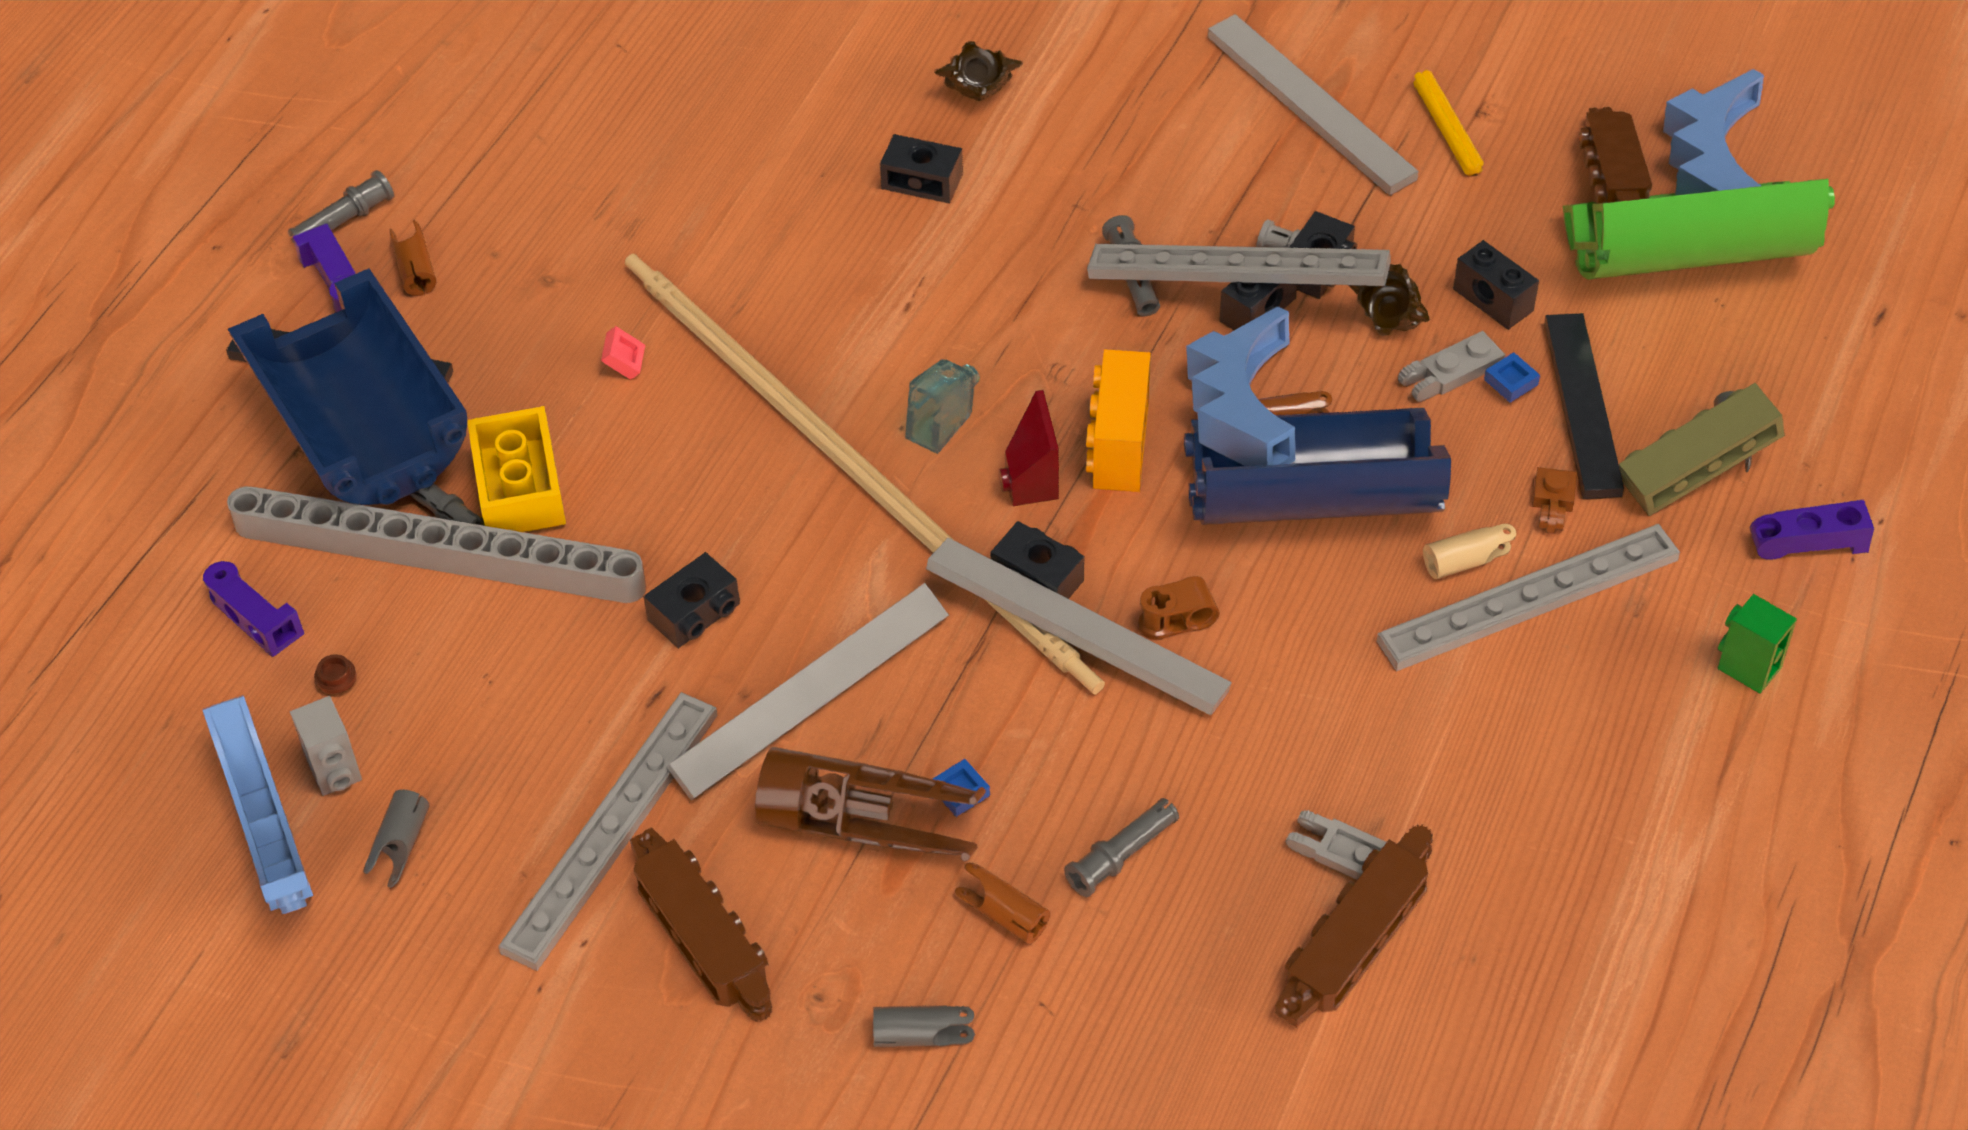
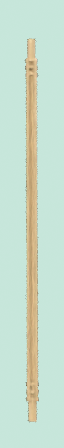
[625,254,1105,694]

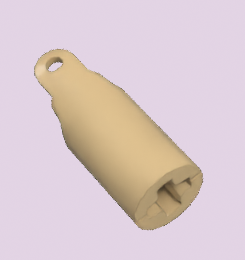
[1423,524,1516,579]

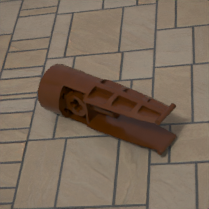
[755,747,986,861]

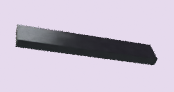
[1544,313,1624,499]

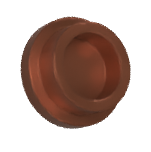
[314,654,357,694]

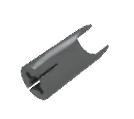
[363,789,430,888]
[873,1005,975,1047]

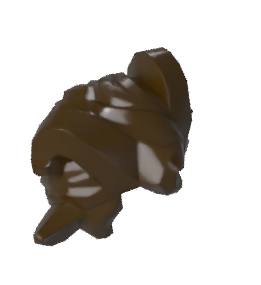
[934,41,1023,101]
[1348,264,1430,336]

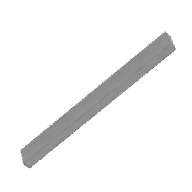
[1208,14,1418,196]
[1087,244,1391,286]
[1377,524,1680,671]
[926,538,1232,715]
[667,583,949,801]
[499,692,718,971]

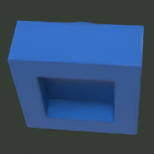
[1484,352,1540,403]
[932,759,990,817]

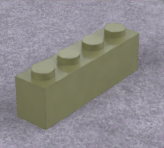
[1619,383,1785,516]

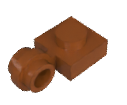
[1532,467,1577,534]

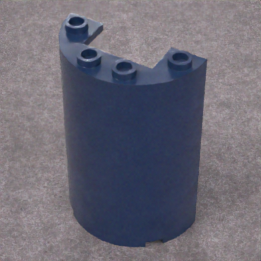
[228,268,468,505]
[1184,408,1451,525]

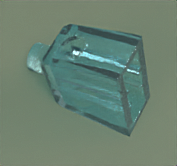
[905,359,980,454]

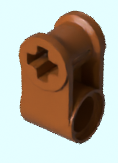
[1138,576,1220,640]

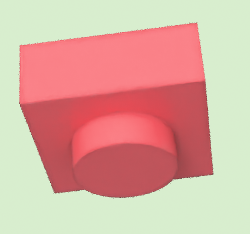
[601,326,645,380]

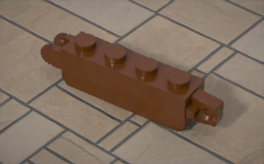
[1579,107,1652,204]
[1275,824,1433,1027]
[630,828,773,1022]

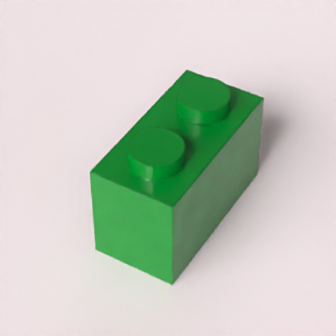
[1718,594,1797,694]

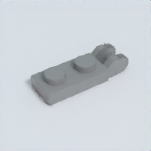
[1397,331,1505,402]
[1285,810,1386,880]

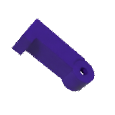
[292,223,356,312]
[1749,500,1874,560]
[203,561,305,657]

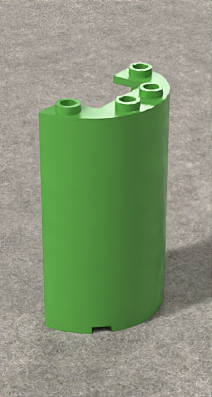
[1562,179,1835,280]

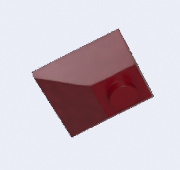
[999,390,1059,506]

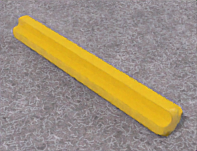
[1413,70,1484,176]

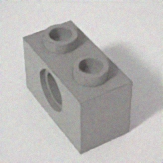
[290,696,362,796]

